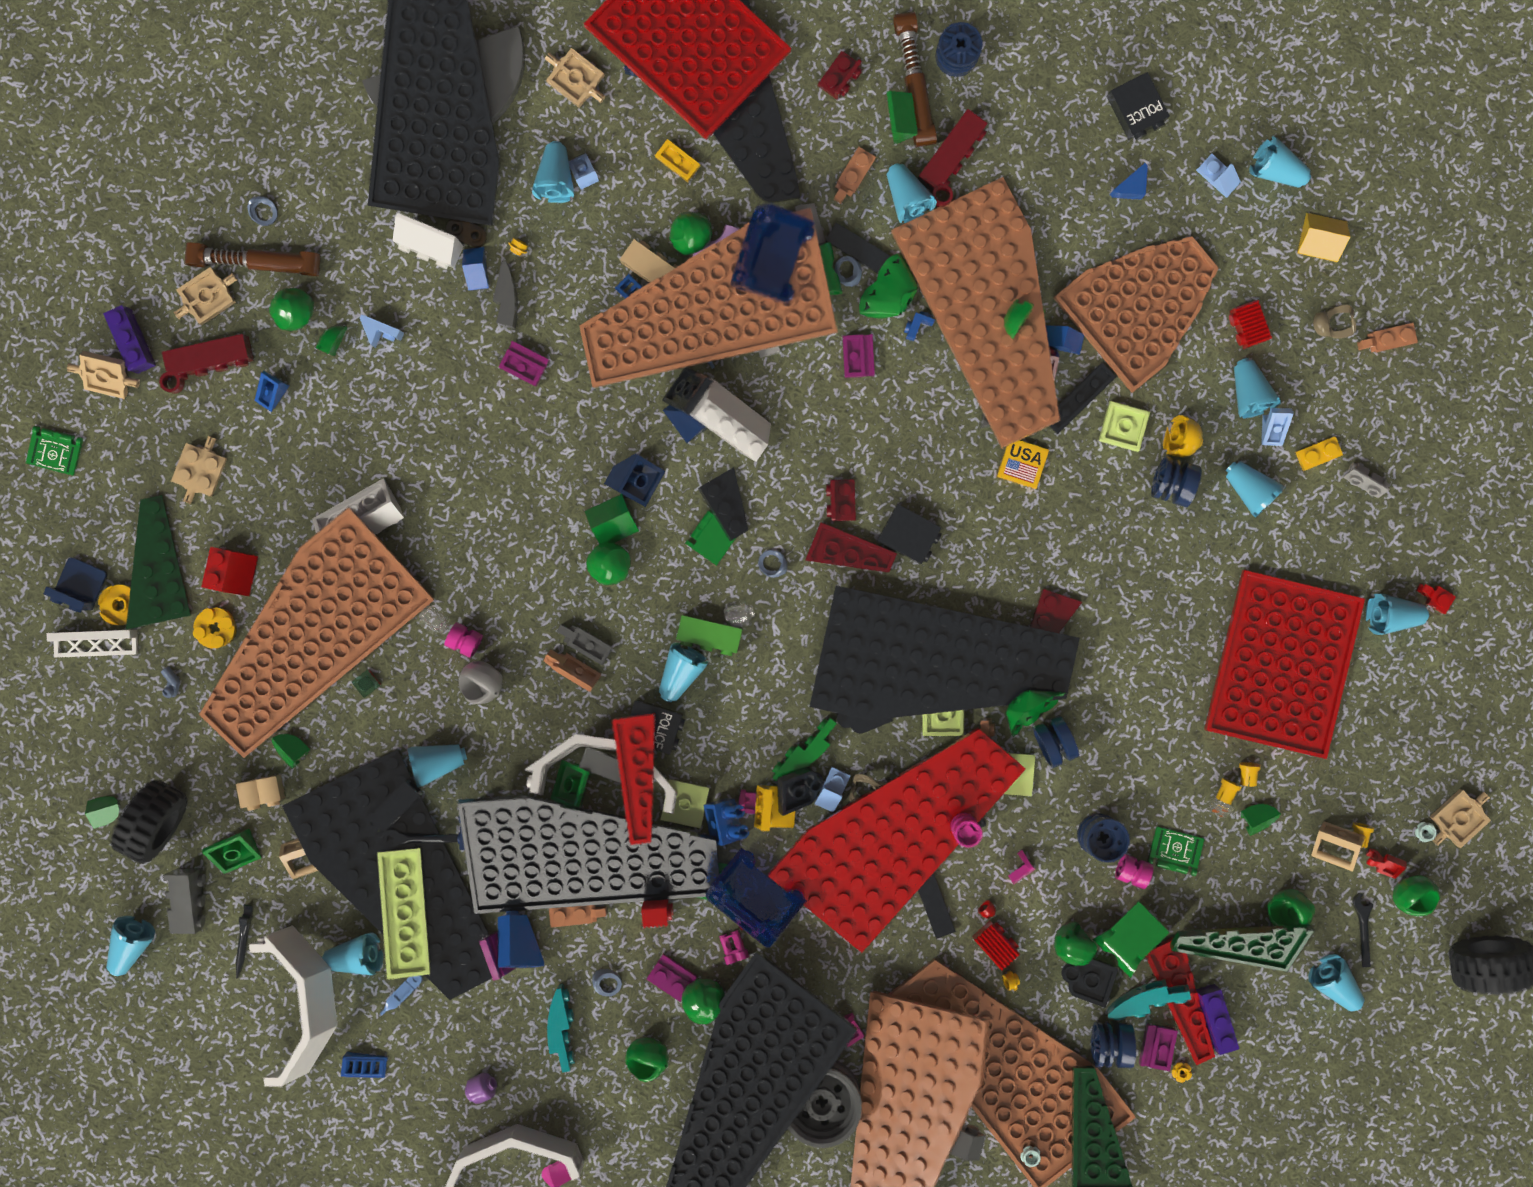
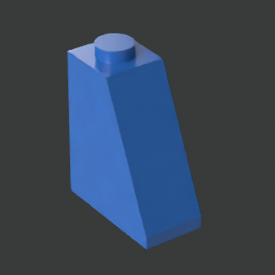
[498,911,544,968]

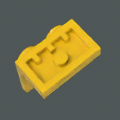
[754,785,795,831]

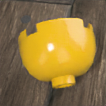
[1163,415,1203,458]

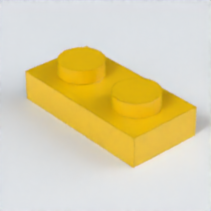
[655,139,700,182]
[1295,436,1343,471]

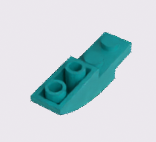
[1107,979,1191,1020]
[547,984,575,1073]

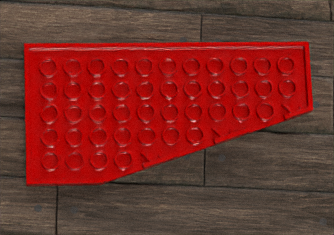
[768,728,1026,953]

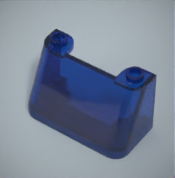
[731,203,815,304]
[705,847,807,948]

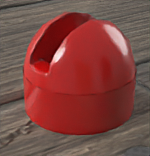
[978,900,996,919]

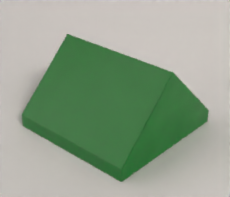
[886,91,918,144]
[585,494,639,544]
[551,760,591,808]
[202,829,262,874]

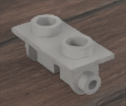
[1343,462,1390,498]

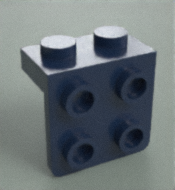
[43,558,107,613]

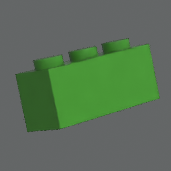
[676,615,742,656]

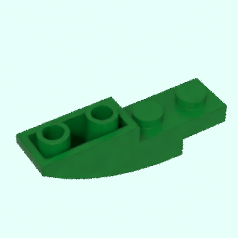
[772,717,837,781]

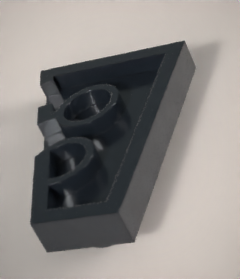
[698,467,748,541]

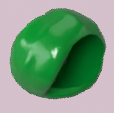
[669,212,713,255]
[269,288,314,331]
[586,542,631,585]
[1392,875,1440,916]
[1267,889,1315,926]
[1054,921,1097,966]
[682,978,725,1025]
[625,1037,669,1082]

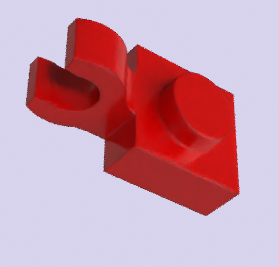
[1416,584,1456,614]
[1366,849,1407,879]

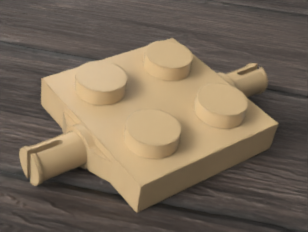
[545,48,606,108]
[174,267,238,325]
[67,351,140,399]
[171,436,227,504]
[1430,789,1491,848]

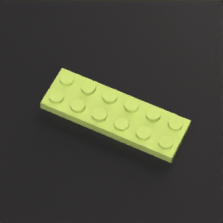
[378,848,431,979]

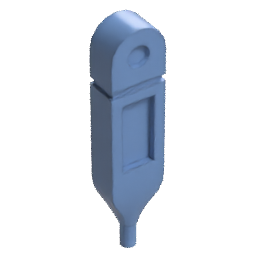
[380,975,423,1015]

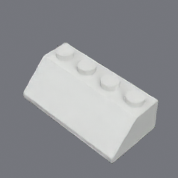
[690,377,771,462]
[313,478,404,535]

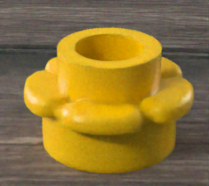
[508,238,528,256]
[1002,971,1020,991]
[1172,1062,1192,1083]

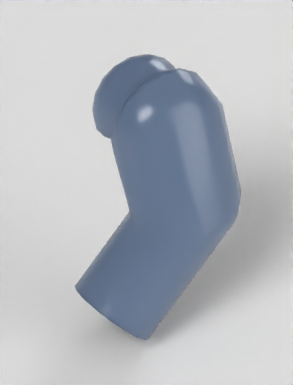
[161,666,180,698]

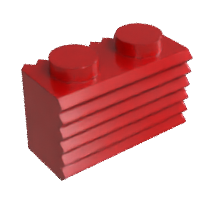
[1229,300,1272,350]
[641,899,674,928]
[972,920,1020,971]

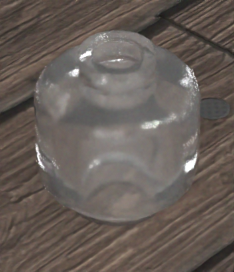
[724,600,755,628]
[419,604,450,635]

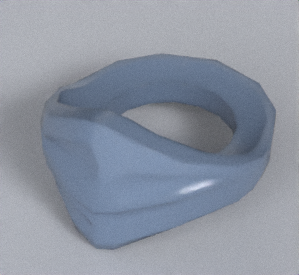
[247,196,278,226]
[835,256,862,287]
[758,550,787,578]
[592,969,622,996]

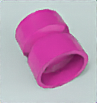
[444,622,483,658]
[951,813,982,848]
[1115,854,1154,889]

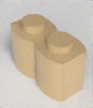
[236,774,286,811]

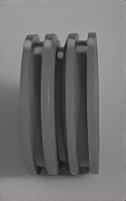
[788,1060,862,1148]

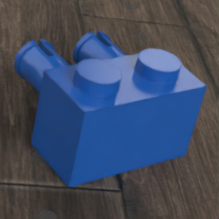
[704,799,749,846]

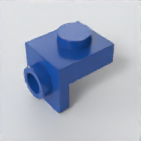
[904,311,935,341]

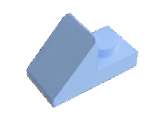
[569,153,599,190]
[1196,154,1241,198]
[360,314,404,348]
[1262,408,1293,446]
[815,767,850,812]

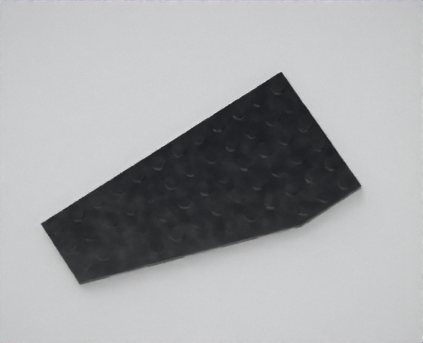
[368,0,500,226]
[666,951,858,1187]

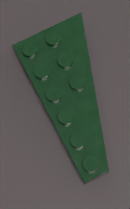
[126,495,191,630]
[1170,924,1314,972]
[1071,1066,1133,1187]

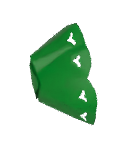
[859,254,918,319]
[1006,690,1067,737]

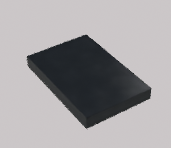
[662,367,713,415]

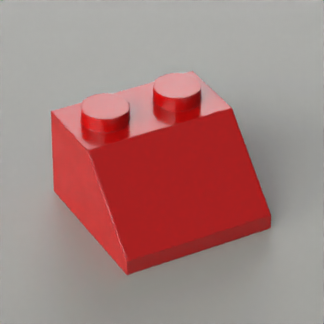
[201,547,259,596]

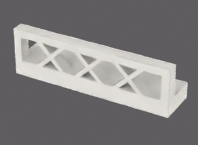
[47,630,138,657]

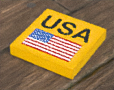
[996,440,1049,489]

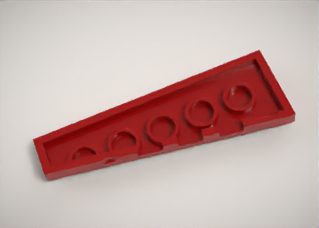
[612,713,655,845]
[1145,937,1215,1065]

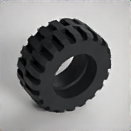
[110,780,188,864]
[1448,936,1533,995]

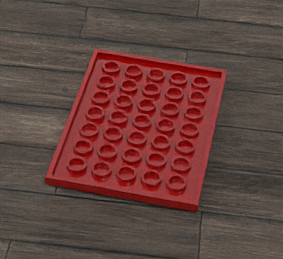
[584,0,792,140]
[1204,570,1365,759]

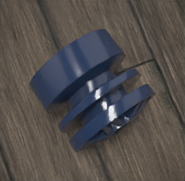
[935,22,983,77]
[1151,456,1202,507]
[1077,813,1130,863]
[1090,1022,1136,1068]

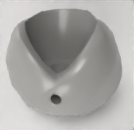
[458,661,503,704]

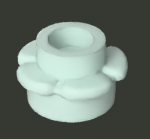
[1415,822,1436,842]
[1020,1146,1041,1167]

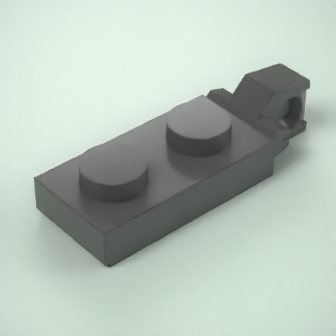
[556,624,613,665]

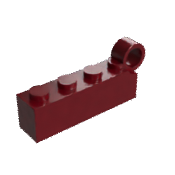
[918,109,988,207]
[159,334,254,394]

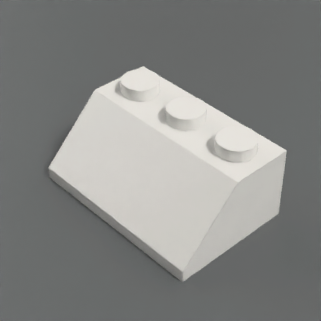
[393,213,463,269]

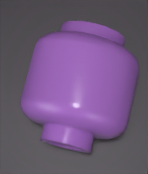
[465,1073,497,1104]

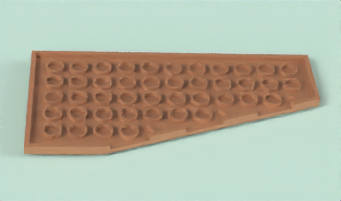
[891,177,1060,448]
[579,208,837,388]
[199,507,434,758]
[889,958,1136,1187]
[850,991,989,1187]

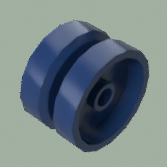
[1033,715,1080,769]

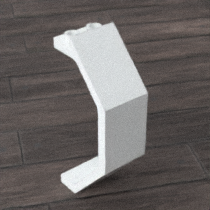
[525,734,677,814]
[249,925,337,1087]
[445,1124,585,1187]

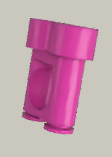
[719,930,749,965]

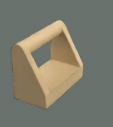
[1311,821,1365,872]
[279,839,318,879]

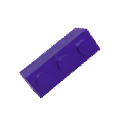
[103,305,156,374]
[1196,984,1239,1055]

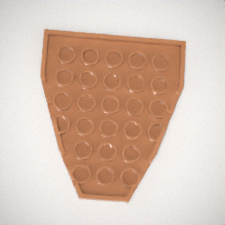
[1053,236,1218,393]

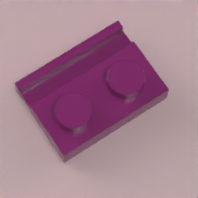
[842,334,875,378]
[499,341,550,387]
[479,931,515,981]
[646,953,697,1002]
[1139,1023,1178,1072]

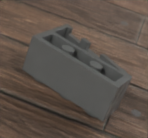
[163,868,206,934]
[950,1123,986,1161]

